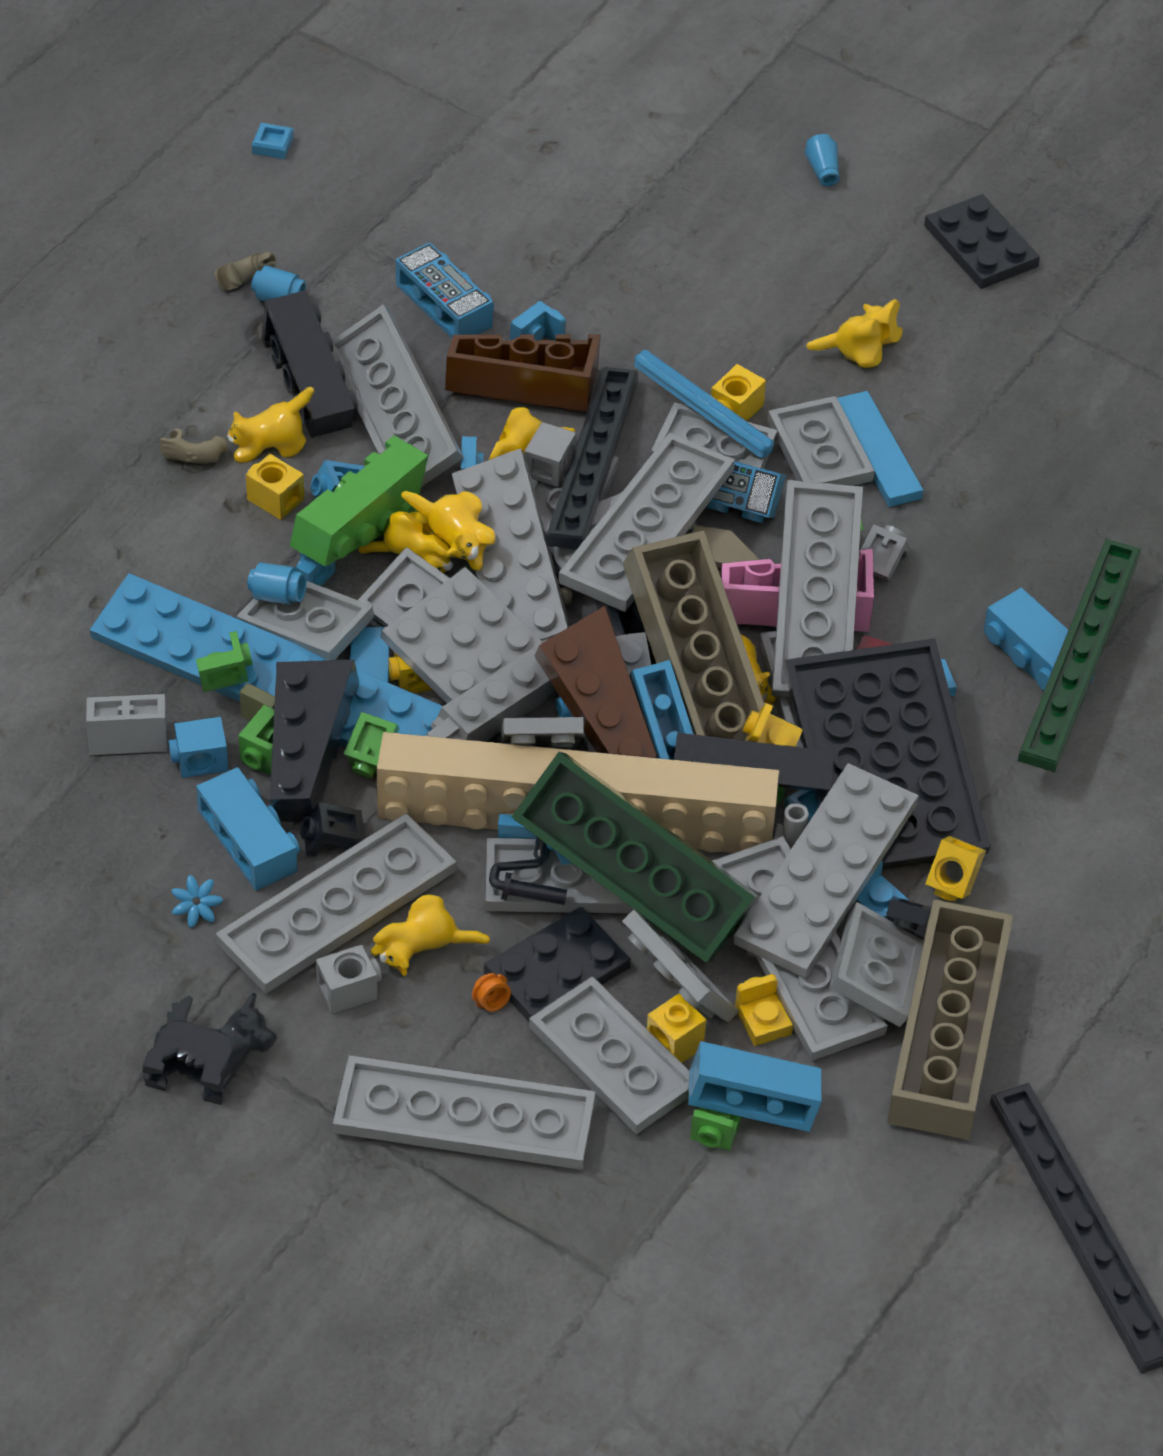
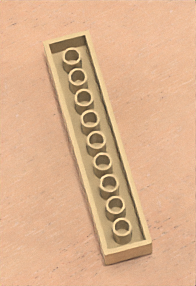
[377,732,779,853]

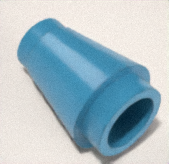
[804,134,840,186]

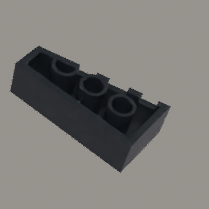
[262,290,358,438]
[270,660,359,822]

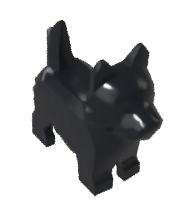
[142,993,277,1105]

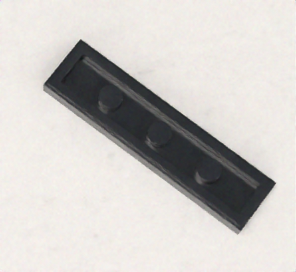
[674,733,835,793]

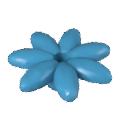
[171,875,223,928]

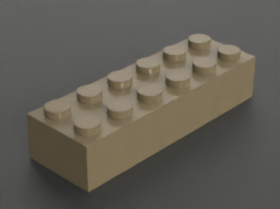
[623,530,764,741]
[887,899,1013,1140]

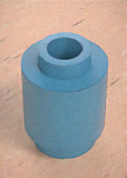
[251,265,306,302]
[247,562,307,605]

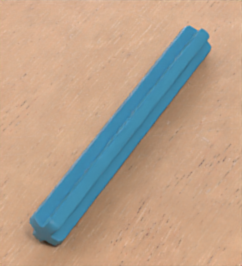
[634,350,774,458]

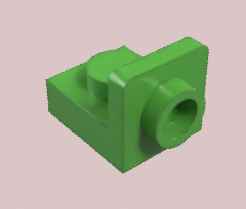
[196,631,253,692]
[238,705,274,775]
[344,712,400,778]
[690,1107,743,1151]

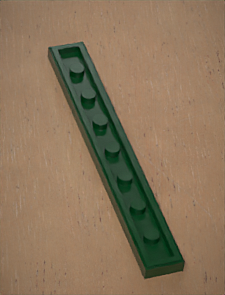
[1018,538,1142,773]

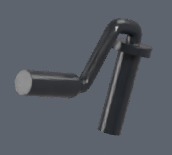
[489,836,567,905]

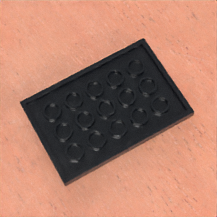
[783,638,991,869]

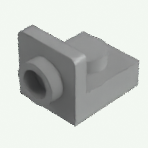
[861,524,910,582]

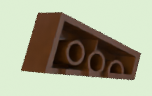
[445,334,601,412]
[534,606,657,758]

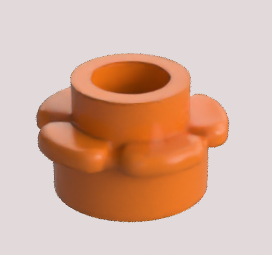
[472,973,511,1012]

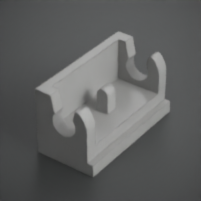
[86,694,168,755]

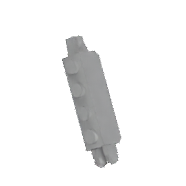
[426,639,558,742]

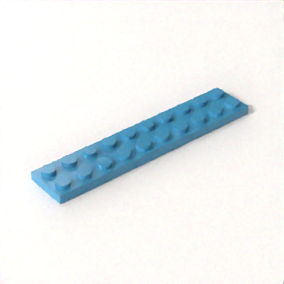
[90,573,442,748]

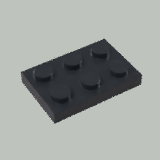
[924,194,1040,289]
[484,907,631,1022]

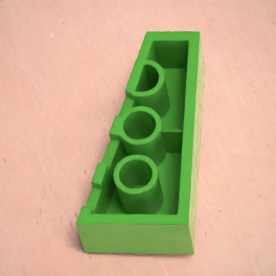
[290,435,429,567]

